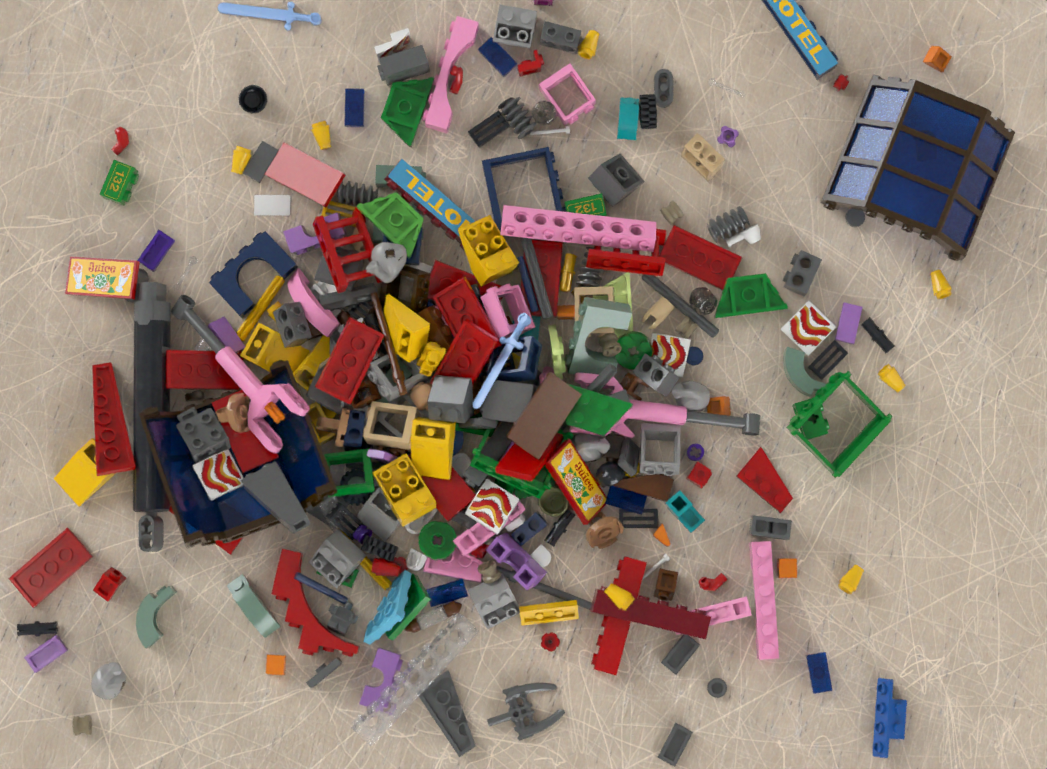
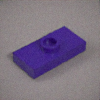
[137,230,175,272]

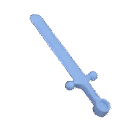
[218,1,321,31]
[473,313,531,409]

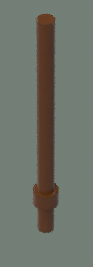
[371,292,407,395]

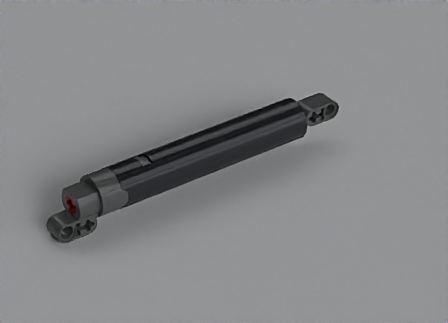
[125,268,171,552]

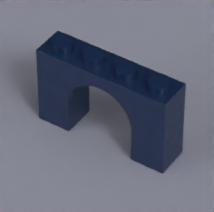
[209,231,298,318]

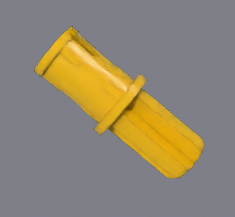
[559,253,577,292]

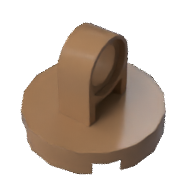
[216,393,251,433]
[316,408,350,447]
[586,511,624,549]

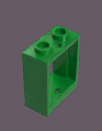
[320,449,375,497]

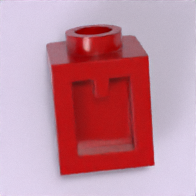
[518,49,544,77]
[93,567,126,602]

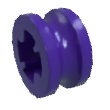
[686,444,704,461]
[353,525,372,544]

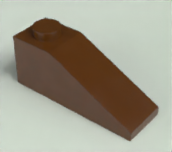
[612,474,674,502]

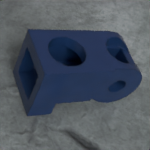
[344,409,366,449]
[510,511,549,546]

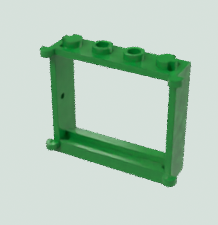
[786,371,893,478]
[469,428,573,499]

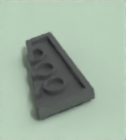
[416,670,476,757]

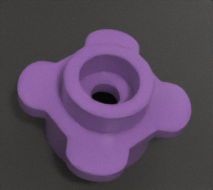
[717,126,739,147]

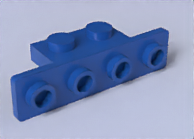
[872,678,907,758]

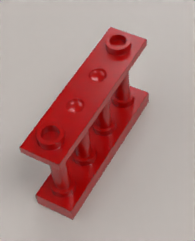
[313,207,382,293]
[586,229,667,276]

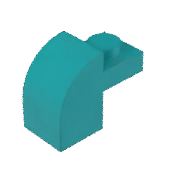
[617,97,639,140]
[665,490,705,533]

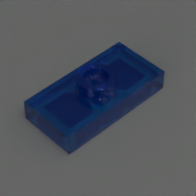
[478,37,517,77]
[345,89,365,127]
[605,486,647,515]
[426,579,468,607]
[806,652,833,694]

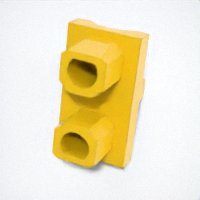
[416,342,446,376]

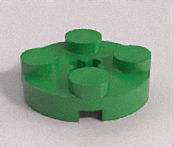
[615,331,653,370]
[418,521,457,561]

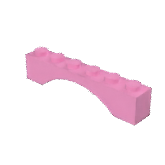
[423,16,479,133]
[749,541,779,660]

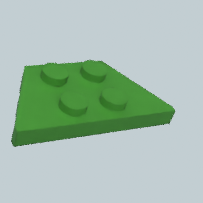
[357,192,424,259]

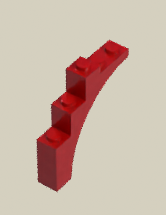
[271,549,360,657]

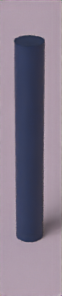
[517,256,539,313]
[294,572,348,604]

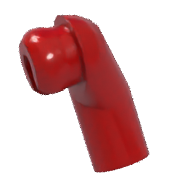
[449,65,463,95]
[111,127,129,156]
[699,573,728,591]

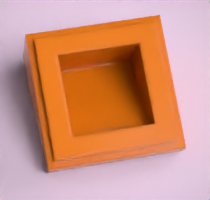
[923,46,952,73]
[557,305,575,320]
[707,396,731,416]
[653,523,670,547]
[777,558,797,578]
[266,654,287,675]

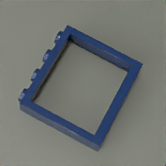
[482,147,566,236]

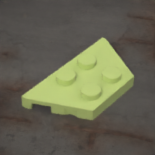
[593,272,633,338]
[548,324,566,380]

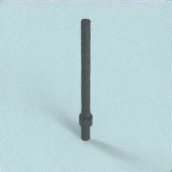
[496,566,602,615]

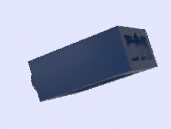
[487,336,542,382]

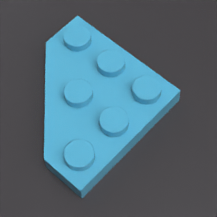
[363,570,411,645]

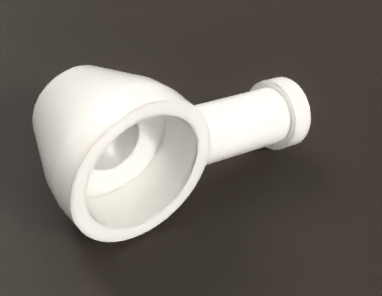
[725,224,761,247]

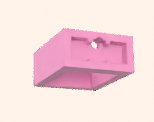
[539,63,596,125]
[481,284,535,339]

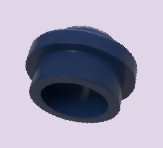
[686,346,703,366]

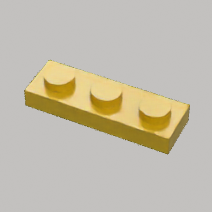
[519,600,579,626]

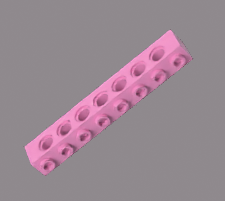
[500,205,656,252]

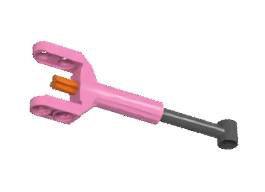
[171,295,310,453]
[570,373,761,436]

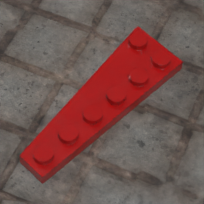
[92,362,135,476]

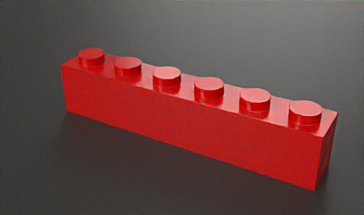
[591,556,647,676]

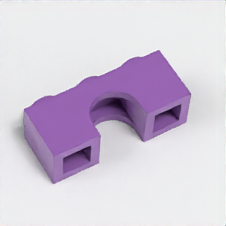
[283,213,347,255]
[486,533,547,590]
[359,647,403,711]

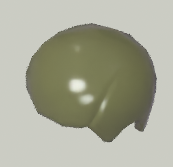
[538,487,569,517]

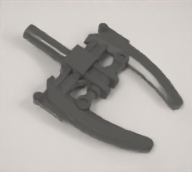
[487,683,565,741]

